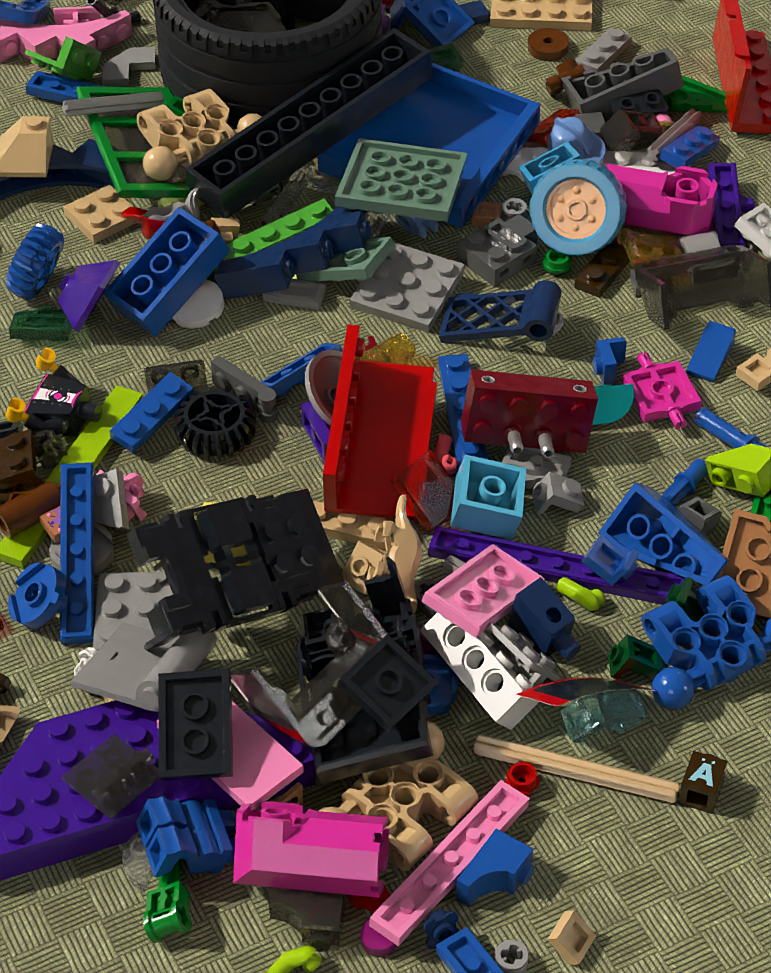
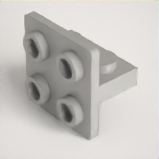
[480,622,562,687]

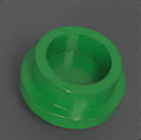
[543,249,571,275]

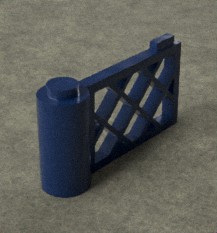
[439,280,562,343]

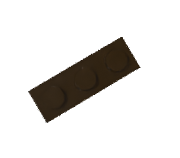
[574,233,640,298]

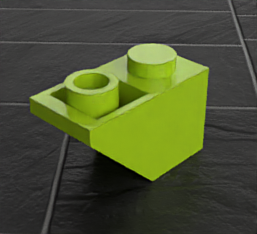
[705,444,771,497]

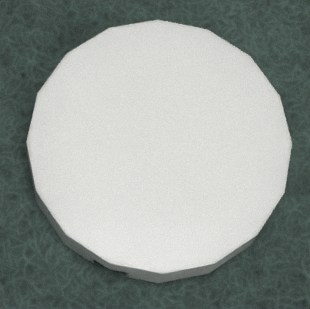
[171,279,224,329]

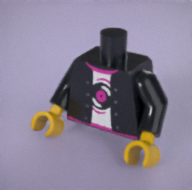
[5,347,102,439]

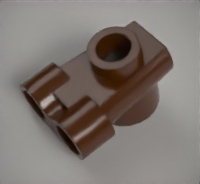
[545,58,585,97]

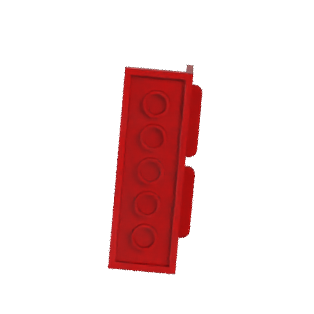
[712,0,771,134]
[323,324,437,520]

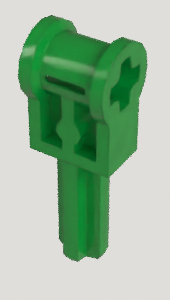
[143,859,192,943]

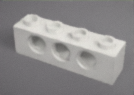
[420,612,539,730]

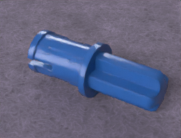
[662,458,709,507]

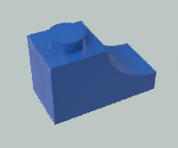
[456,828,535,907]

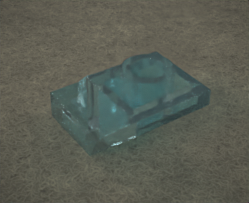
[560,689,647,743]

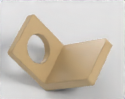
[342,541,386,595]

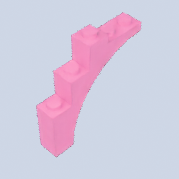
[0,10,133,67]

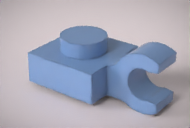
[395,215,438,238]

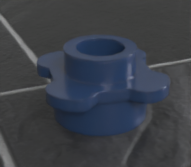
[423,910,460,949]

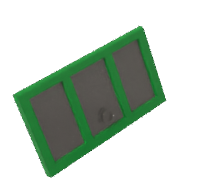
[76,86,191,198]

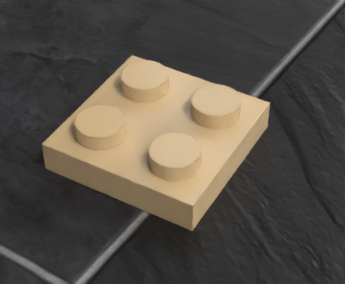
[63,185,137,243]

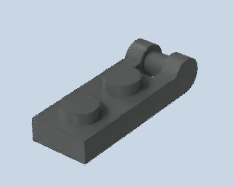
[211,356,278,423]

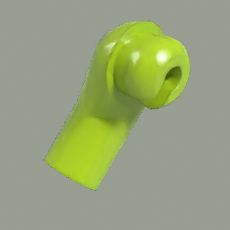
[557,577,605,611]
[265,945,322,973]

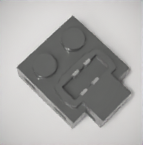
[457,214,538,287]

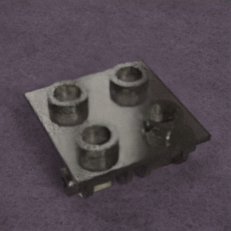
[61,734,159,819]

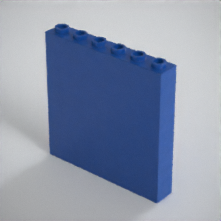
[316,63,541,229]

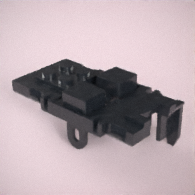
[127,488,346,649]
[296,557,433,784]

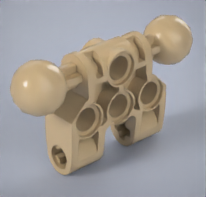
[137,89,262,181]
[319,721,479,871]

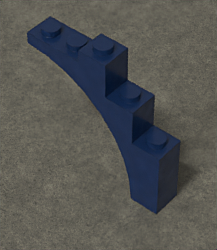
[0,138,144,200]
[214,206,371,300]

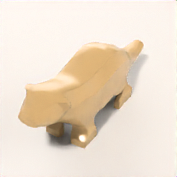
[366,494,422,615]

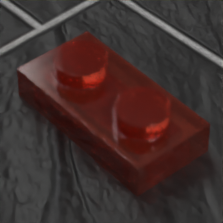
[527,109,580,145]

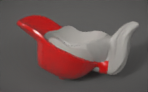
[121,188,200,240]

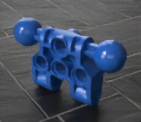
[641,575,771,711]

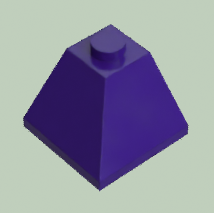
[58,260,120,332]

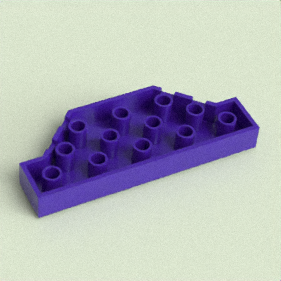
[0,700,316,881]

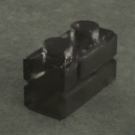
[600,110,664,151]

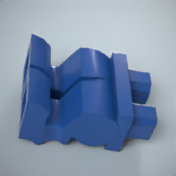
[136,796,235,878]

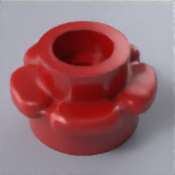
[505,762,540,795]

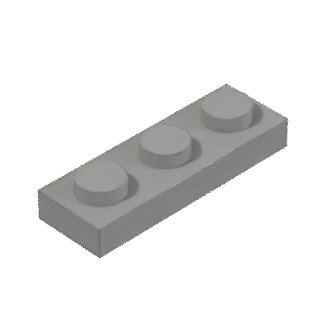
[576,28,632,73]

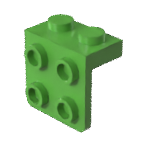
[25,37,102,81]

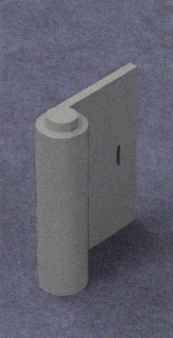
[71,623,216,712]

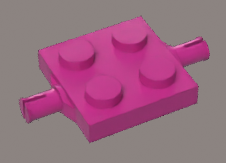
[622,352,702,430]

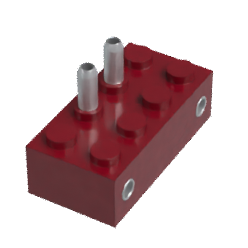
[461,369,598,457]

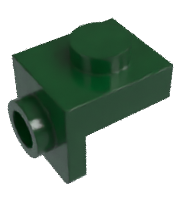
[666,576,705,622]

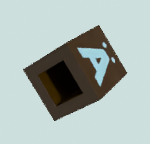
[678,751,728,814]

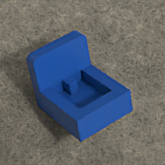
[592,337,627,385]
[581,535,640,586]

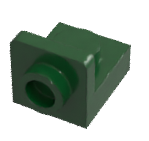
[608,634,663,680]

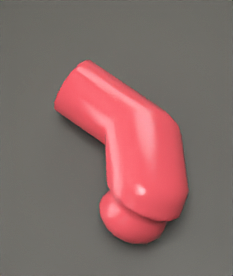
[431,434,458,475]

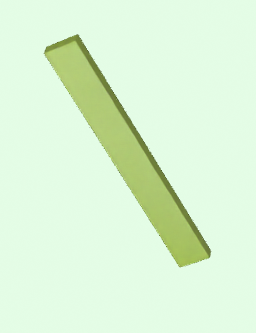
[0,385,144,568]

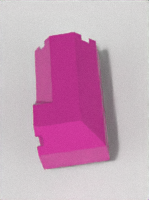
[606,163,718,236]
[233,801,390,897]

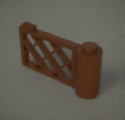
[0,476,61,539]

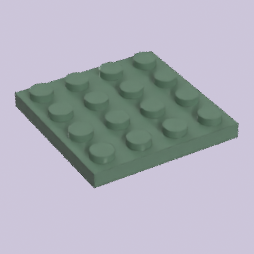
[335,138,468,222]

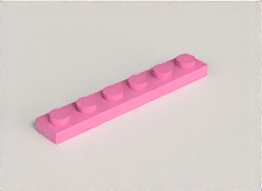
[369,780,530,946]

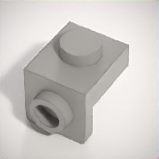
[532,471,585,514]

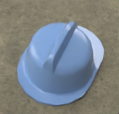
[547,117,606,164]

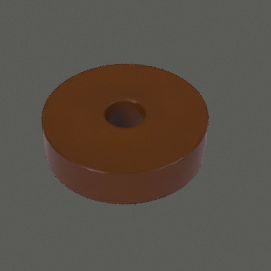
[528,28,569,61]

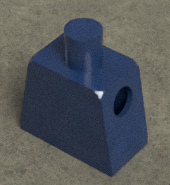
[508,577,581,660]

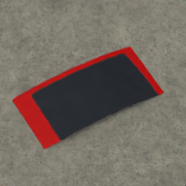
[516,677,656,706]

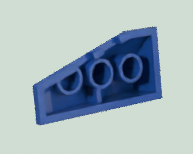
[598,482,729,585]

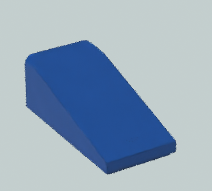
[686,321,736,382]

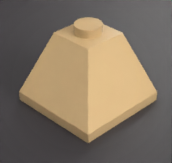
[0,115,54,177]

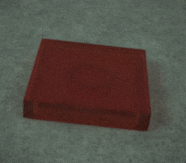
[390,449,455,532]

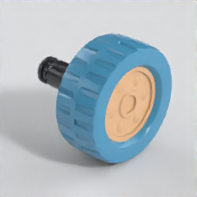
[529,159,627,256]

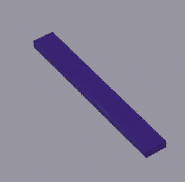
[428,526,685,605]

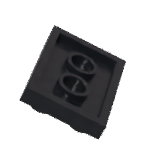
[158,668,233,781]

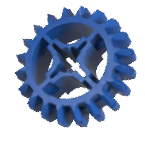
[6,223,64,300]

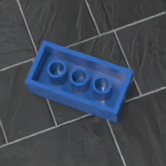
[103,207,230,337]

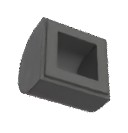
[678,496,722,537]

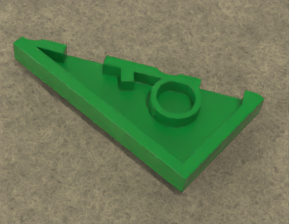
[663,75,727,112]

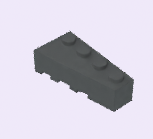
[561,48,684,122]

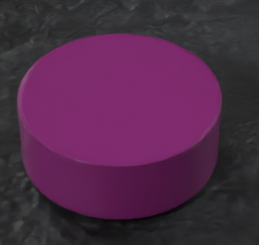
[361,920,397,957]

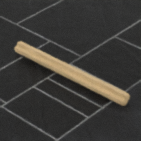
[474,735,680,803]

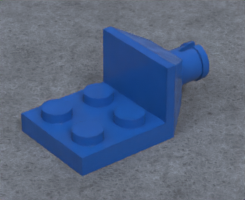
[390,0,475,52]

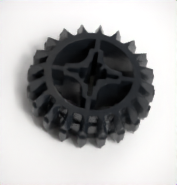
[174,387,257,460]

